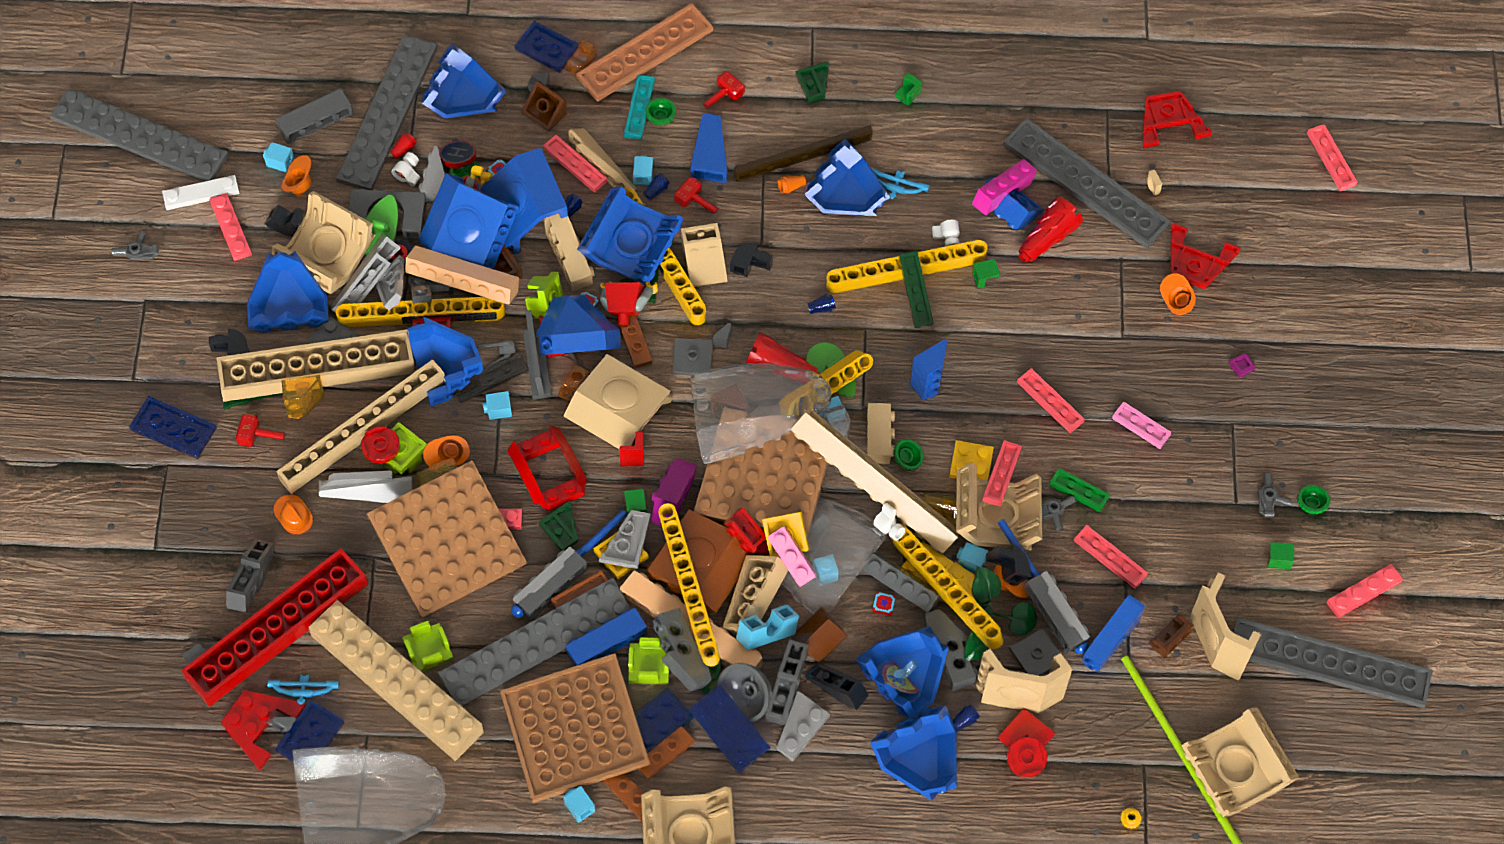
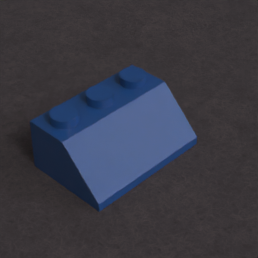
[984,177,1044,229]
[910,339,947,401]

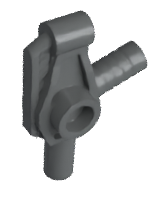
[112,231,159,260]
[1258,473,1291,518]
[1042,496,1076,531]

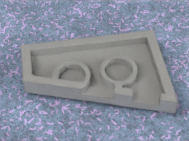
[375,255,405,311]
[599,510,651,569]
[777,691,830,761]

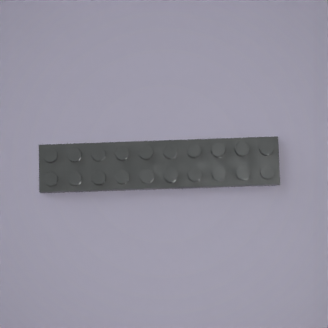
[336,34,438,190]
[50,88,229,182]
[1003,118,1171,249]
[438,578,631,706]
[1233,617,1433,708]

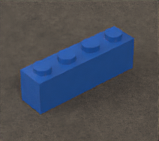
[566,608,647,666]

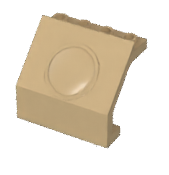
[272,191,375,294]
[564,354,674,449]
[956,462,1042,550]
[1190,573,1261,681]
[976,649,1072,714]
[1182,707,1299,818]
[641,787,735,844]

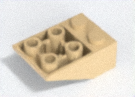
[681,223,728,287]

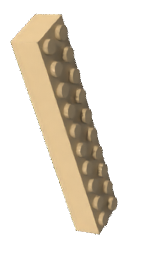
[216,330,414,402]
[309,600,484,761]

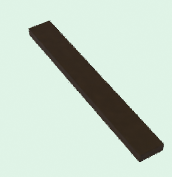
[734,125,873,182]

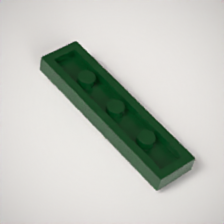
[898,251,934,328]

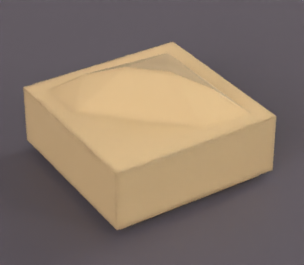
[1146,170,1163,195]

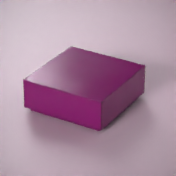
[1229,352,1256,378]

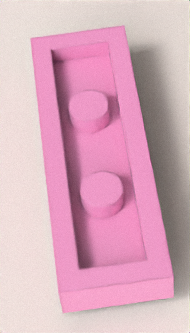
[1112,401,1172,449]
[767,526,817,587]

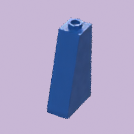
[690,113,727,183]
[1082,594,1145,672]

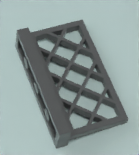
[523,310,552,400]

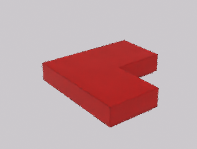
[998,708,1055,747]

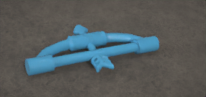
[871,168,930,199]
[268,674,339,705]

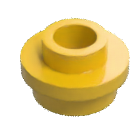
[1121,808,1141,829]

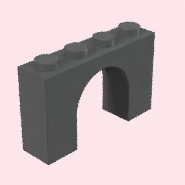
[349,188,427,240]

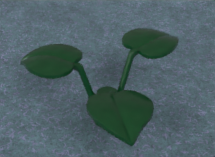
[964,567,1037,660]

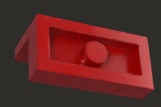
[620,432,644,466]

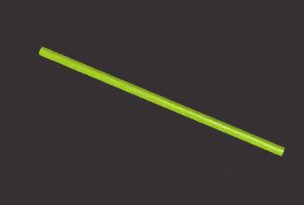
[1121,655,1242,844]

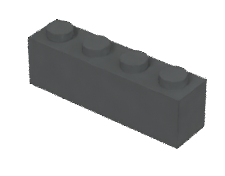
[276,89,353,144]
[863,552,942,612]

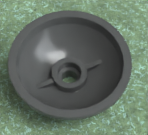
[717,663,772,723]

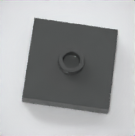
[673,338,713,376]
[1009,628,1060,676]

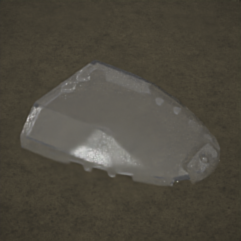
[690,363,832,464]
[761,497,891,615]
[293,747,445,844]

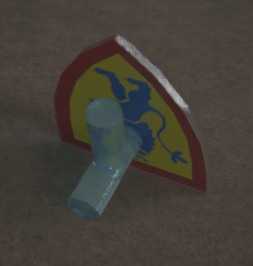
[883,660,920,694]

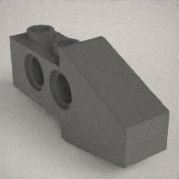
[226,539,274,613]
[653,608,711,692]
[924,609,978,691]
[766,639,809,726]

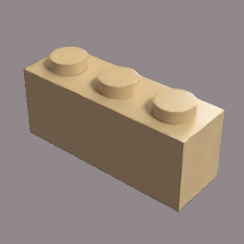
[867,403,895,464]

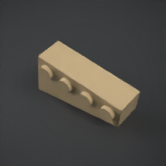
[544,214,595,292]
[723,555,788,637]

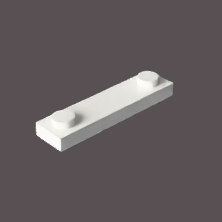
[162,175,239,210]

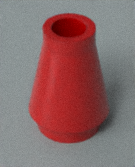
[390,133,417,159]

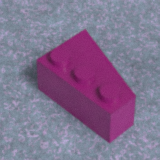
[651,458,697,526]

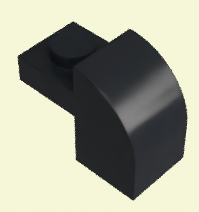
[264,204,304,236]
[730,243,773,277]
[209,329,250,356]
[986,544,1031,585]

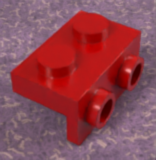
[724,507,766,553]

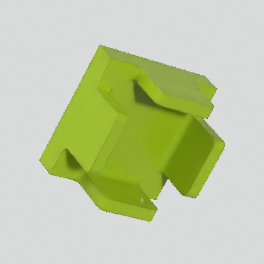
[525,272,563,318]
[382,422,427,475]
[402,621,454,672]
[628,638,669,685]

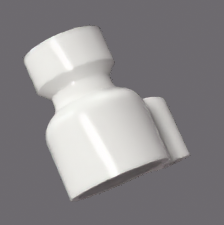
[391,152,420,187]
[932,220,960,247]
[873,503,905,541]

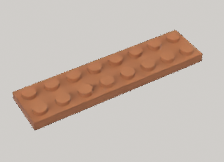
[576,3,713,102]

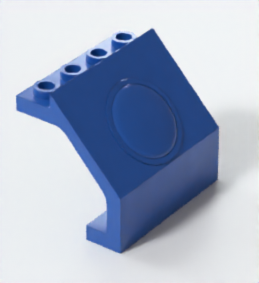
[481,148,568,254]
[418,173,519,269]
[577,186,683,286]

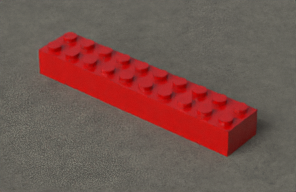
[181,548,368,707]

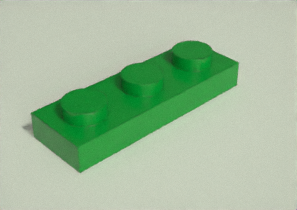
[1049,468,1110,513]

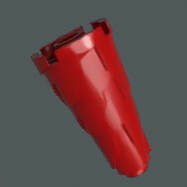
[1019,197,1083,262]
[744,332,820,383]

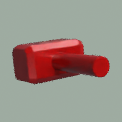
[703,71,745,109]
[674,177,718,214]
[236,414,285,447]

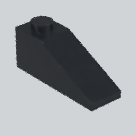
[805,662,869,710]

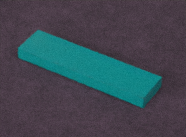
[624,75,655,140]

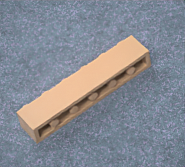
[405,245,519,304]

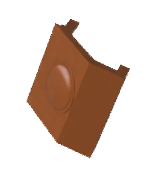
[645,509,751,614]

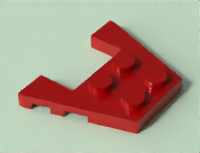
[1142,91,1212,148]
[1170,223,1241,289]
[221,690,306,771]

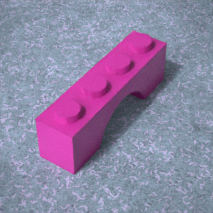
[972,159,1037,215]

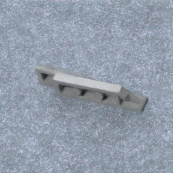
[330,233,401,312]
[319,471,413,503]

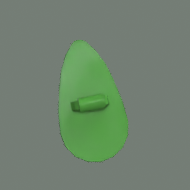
[365,195,398,255]
[807,342,856,397]

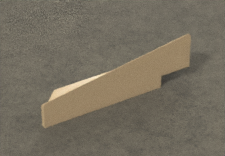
[568,128,636,191]

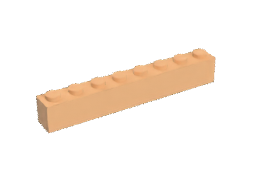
[620,570,763,669]

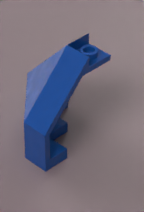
[422,43,506,118]
[804,139,890,216]
[247,251,329,333]
[535,295,621,355]
[406,317,483,406]
[856,626,949,719]
[870,705,957,801]

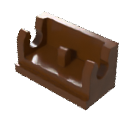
[494,245,522,279]
[1149,614,1194,658]

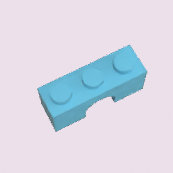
[736,604,799,650]

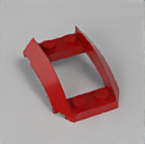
[507,425,587,511]

